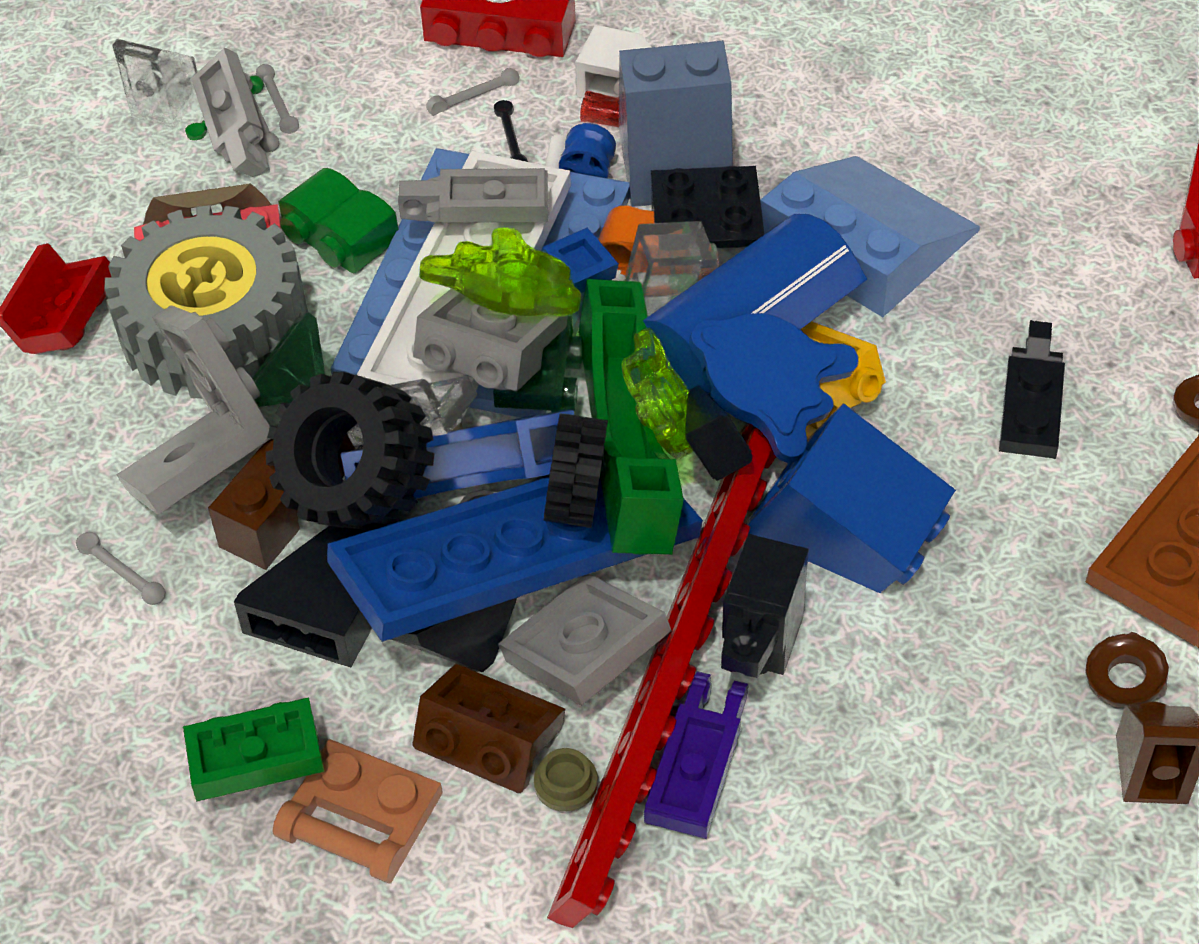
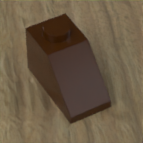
[1116,702,1199,804]

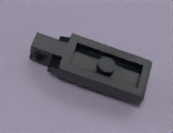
[999,320,1065,459]

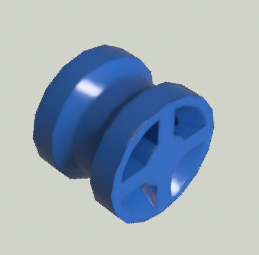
[559,123,616,178]

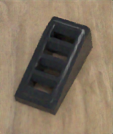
[685,385,753,481]

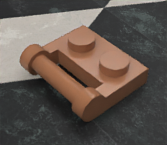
[273,739,443,884]

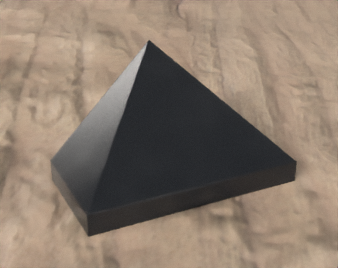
[390,597,518,672]

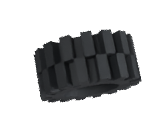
[543,413,608,528]

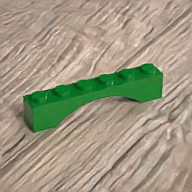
[578,279,684,555]

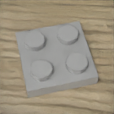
[498,574,672,706]

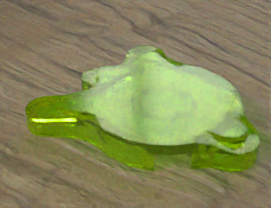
[419,227,581,316]
[622,328,694,460]

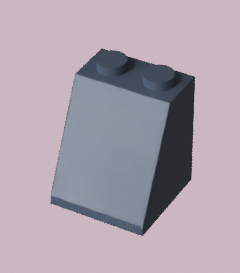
[619,40,733,207]

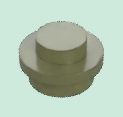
[534,748,598,811]

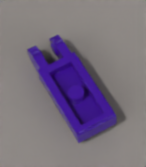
[644,671,749,839]

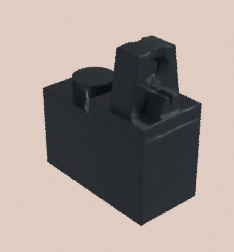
[721,534,809,678]

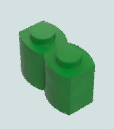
[278,168,399,273]

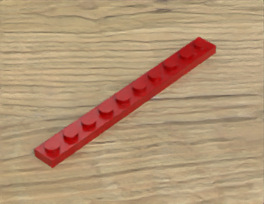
[547,423,776,928]

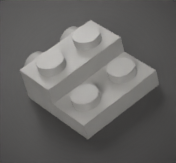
[413,275,569,392]

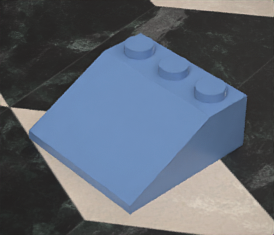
[760,156,980,317]

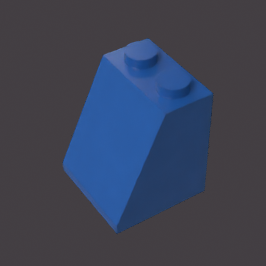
[746,403,956,593]

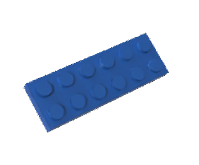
[327,477,703,642]

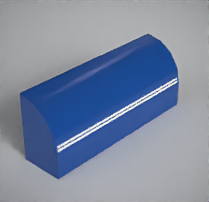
[643,214,867,398]

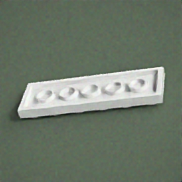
[357,150,571,416]

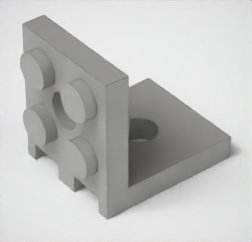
[116,305,270,515]

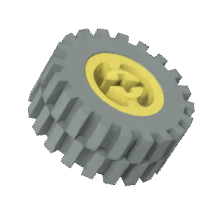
[104,205,309,399]

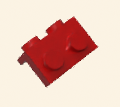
[0,243,111,354]

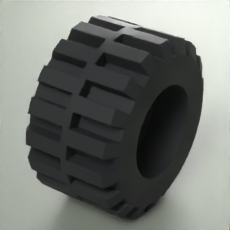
[266,372,435,531]

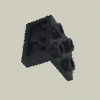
[651,166,764,251]

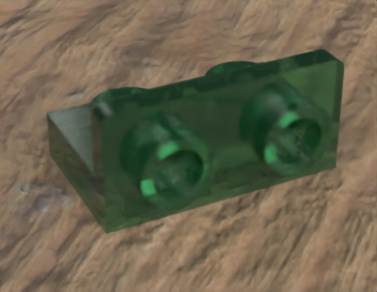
[493,313,583,412]

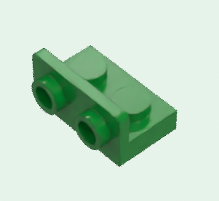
[183,697,325,802]

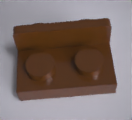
[412,664,565,793]

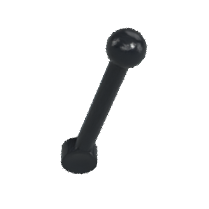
[494,100,528,162]

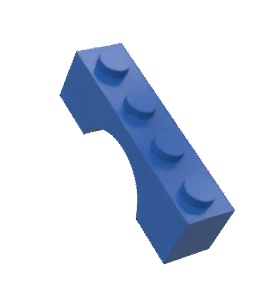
[341,409,574,499]

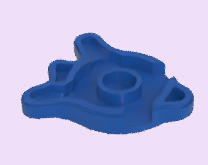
[689,313,858,463]

